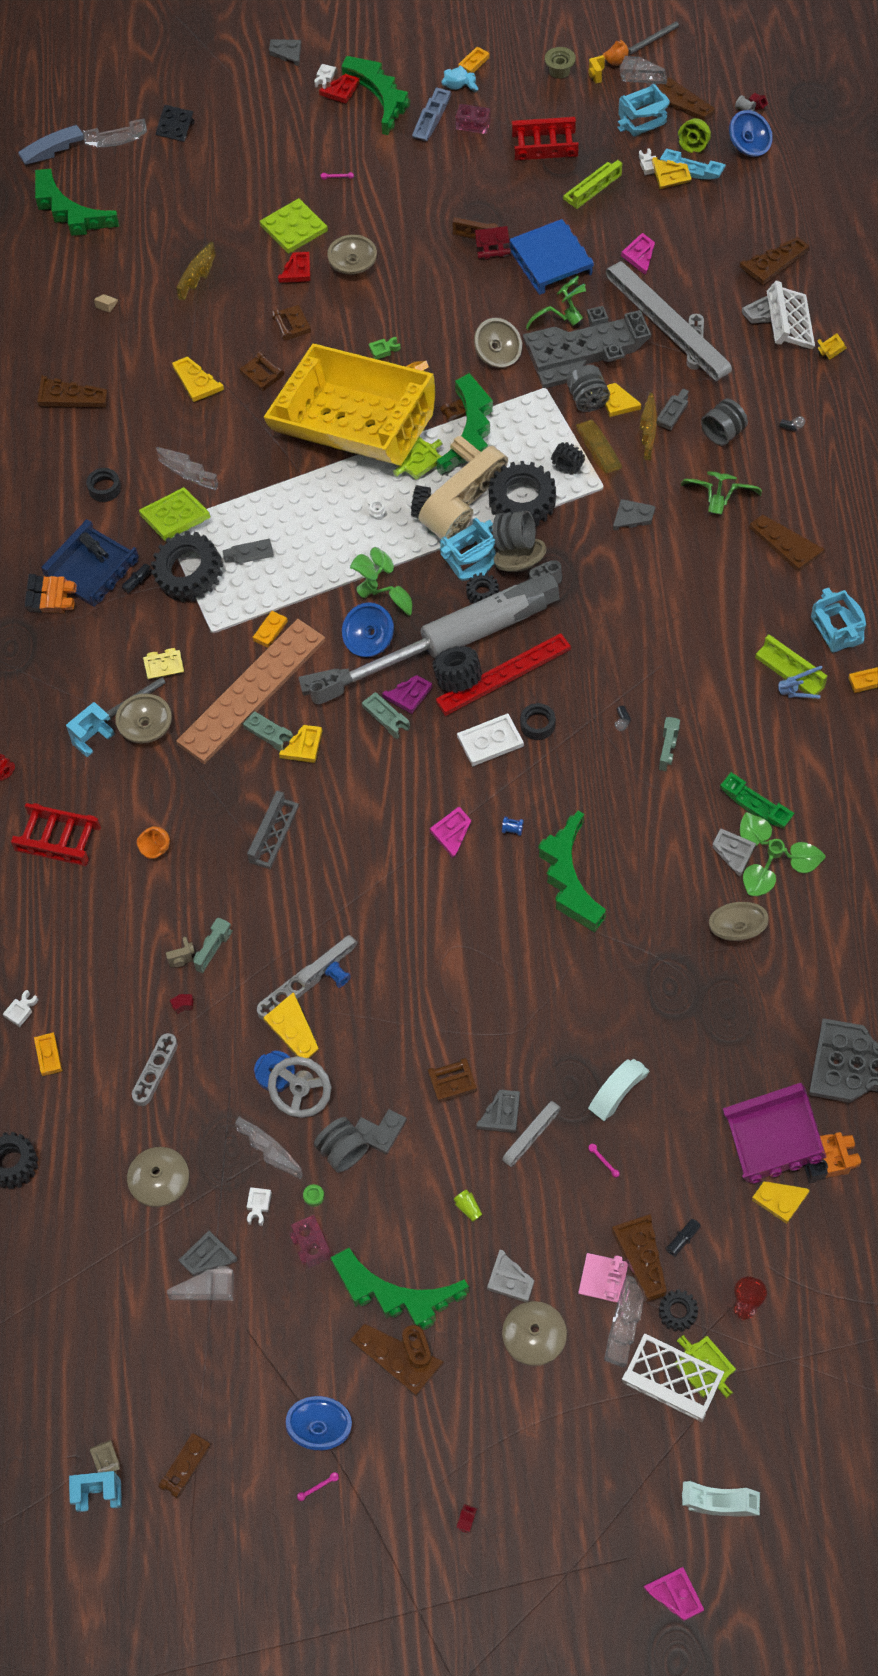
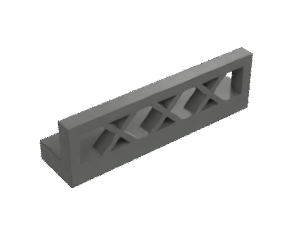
[247,791,299,869]

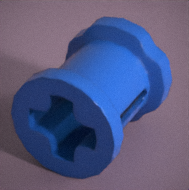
[502,816,524,836]
[325,961,351,988]

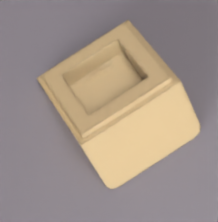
[94,294,118,313]

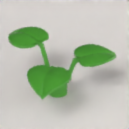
[526,276,586,330]
[681,472,762,514]
[350,547,412,616]
[740,812,826,896]

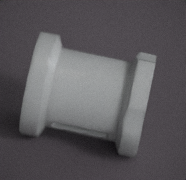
[735,95,756,111]

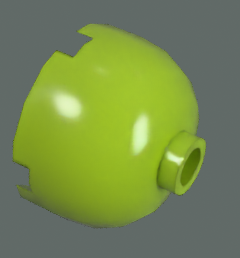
[678,118,711,153]

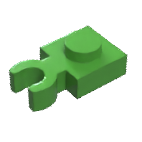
[369,337,401,359]

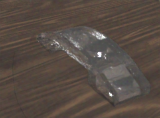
[83,119,147,147]

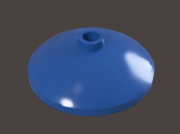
[729,110,772,157]
[342,603,394,657]
[285,1396,352,1450]

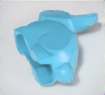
[442,65,478,92]

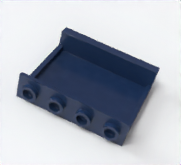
[41,519,139,607]

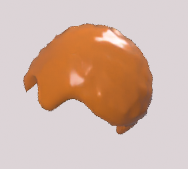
[603,40,629,66]
[136,826,170,859]

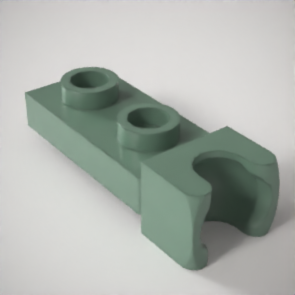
[362,692,410,739]
[243,711,293,751]
[659,717,680,771]
[193,918,233,973]

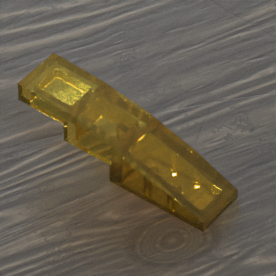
[176,242,216,300]
[640,393,657,461]
[576,420,622,473]

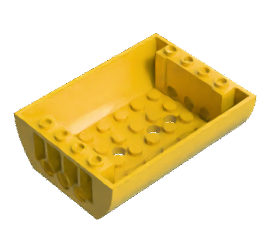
[264,344,435,465]

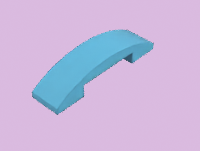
[660,148,726,179]

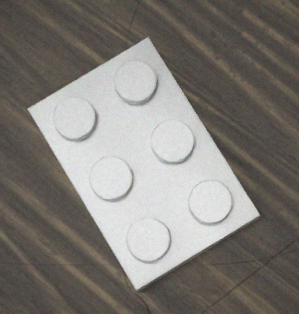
[457,714,524,767]

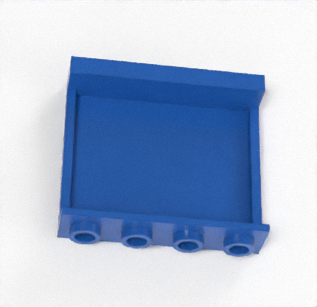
[510,219,594,295]

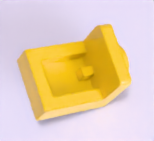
[588,55,605,83]
[818,334,847,360]

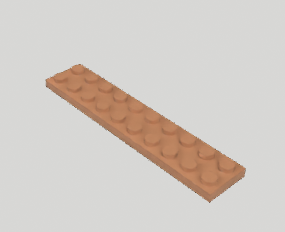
[176,619,326,764]

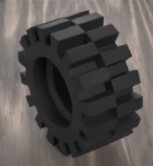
[551,442,585,475]
[411,485,431,518]
[466,573,499,604]
[659,1289,698,1332]

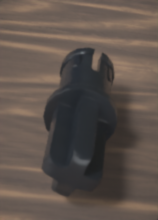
[79,532,109,562]
[122,563,152,593]
[665,1219,701,1257]

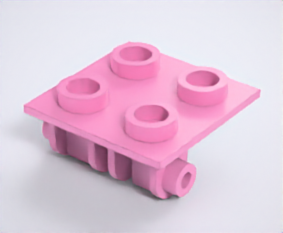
[578,1253,628,1303]

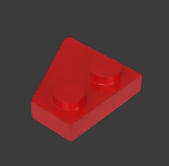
[319,74,360,103]
[278,252,310,283]

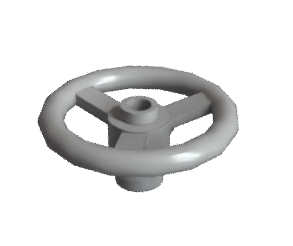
[268,1056,331,1118]

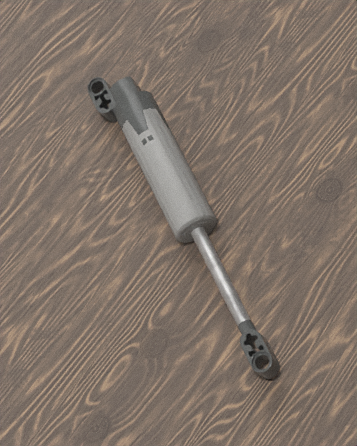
[308,560,562,704]

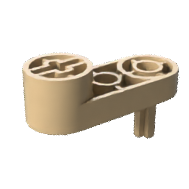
[419,436,508,539]

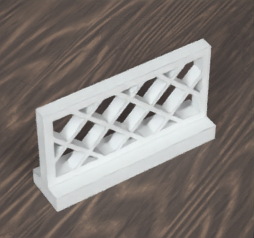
[767,281,815,349]
[622,1333,724,1422]

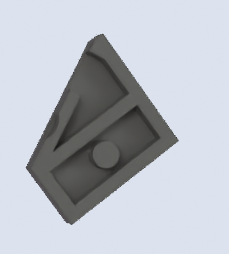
[269,39,301,66]

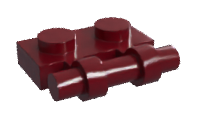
[474,226,511,260]

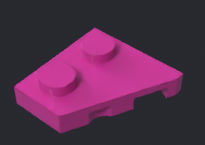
[621,233,655,275]
[429,807,471,858]
[644,1567,704,1622]

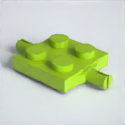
[393,437,443,480]
[674,1335,736,1399]

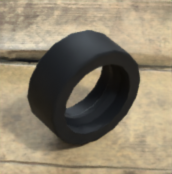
[86,468,121,502]
[520,703,556,740]

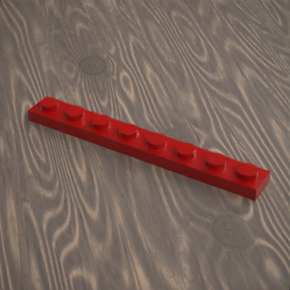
[436,633,571,716]

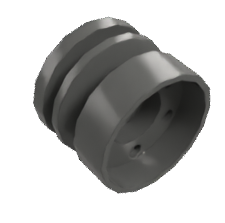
[567,365,610,412]
[701,398,748,446]
[493,511,536,551]
[314,1117,369,1173]

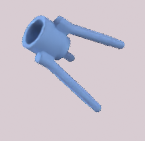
[779,666,822,699]

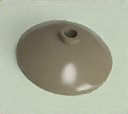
[327,235,377,274]
[474,318,522,368]
[494,539,546,572]
[116,694,172,743]
[709,902,769,941]
[127,1147,189,1207]
[502,1301,567,1366]

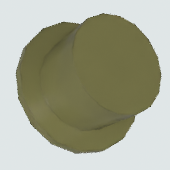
[545,47,576,78]

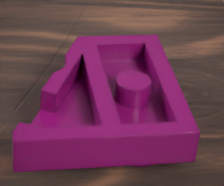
[382,675,433,714]

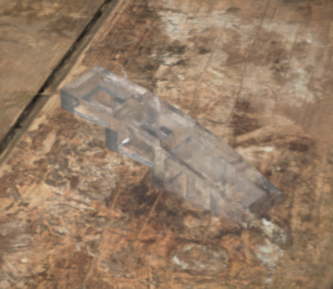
[156,447,218,490]
[235,1117,303,1179]
[604,1275,644,1368]

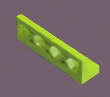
[563,160,622,209]
[755,635,827,699]

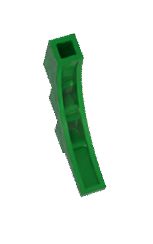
[342,56,410,135]
[35,169,119,236]
[437,373,493,475]
[538,810,606,933]
[331,1248,469,1330]

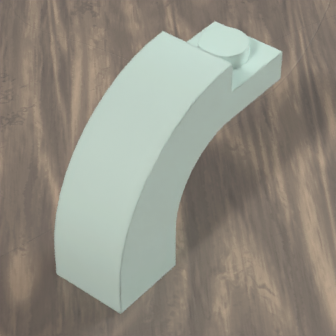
[588,1059,649,1121]
[682,1481,760,1517]

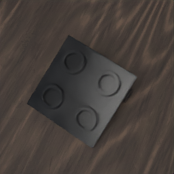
[155,104,194,142]

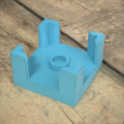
[66,702,115,757]
[69,1471,122,1512]

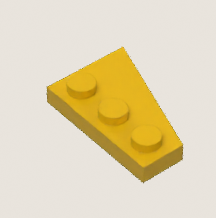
[172,357,224,402]
[263,992,319,1058]

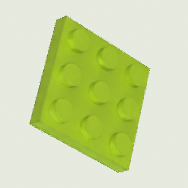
[260,198,328,254]
[139,487,211,541]

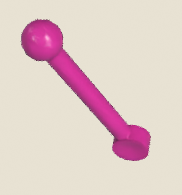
[321,172,354,180]
[588,1144,620,1178]
[297,1472,339,1501]

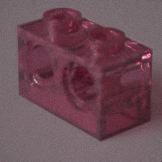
[456,104,491,134]
[289,1215,332,1268]

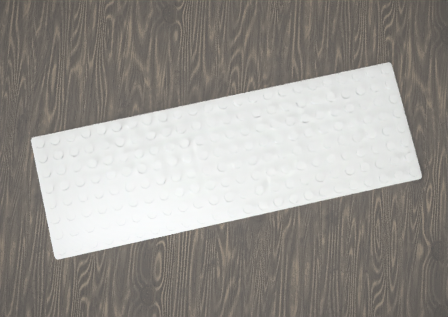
[170,388,603,633]

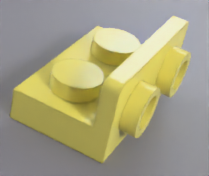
[143,648,184,680]

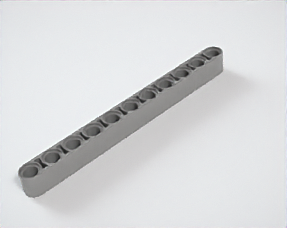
[606,261,732,381]

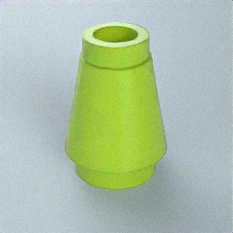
[453,1189,483,1222]

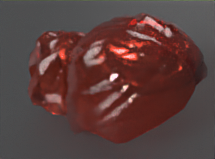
[734,1276,767,1320]

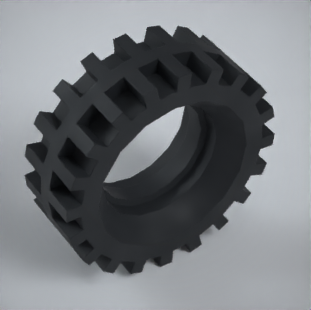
[489,461,556,527]
[151,531,223,602]

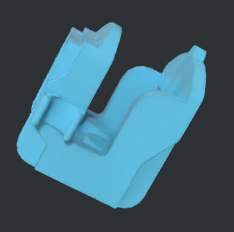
[617,84,670,136]
[440,518,495,581]
[811,588,866,652]

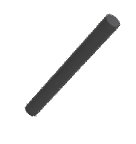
[628,21,679,55]
[104,677,166,722]

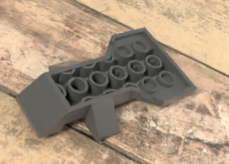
[523,306,651,388]
[809,1018,878,1103]

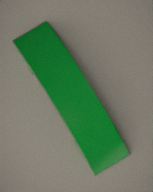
[720,772,795,828]

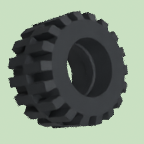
[433,646,482,692]
[0,1132,38,1189]

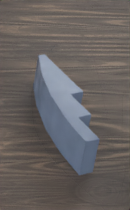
[412,87,451,141]
[18,125,84,164]

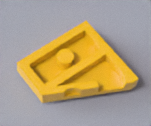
[651,157,691,189]
[604,383,641,417]
[279,725,322,763]
[752,1181,810,1224]

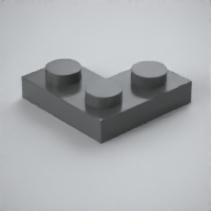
[355,1109,407,1155]

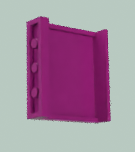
[723,1083,827,1184]

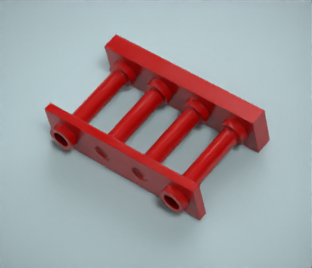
[512,117,579,160]
[11,803,101,867]

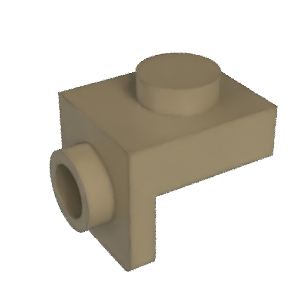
[166,937,195,968]
[90,1440,120,1474]

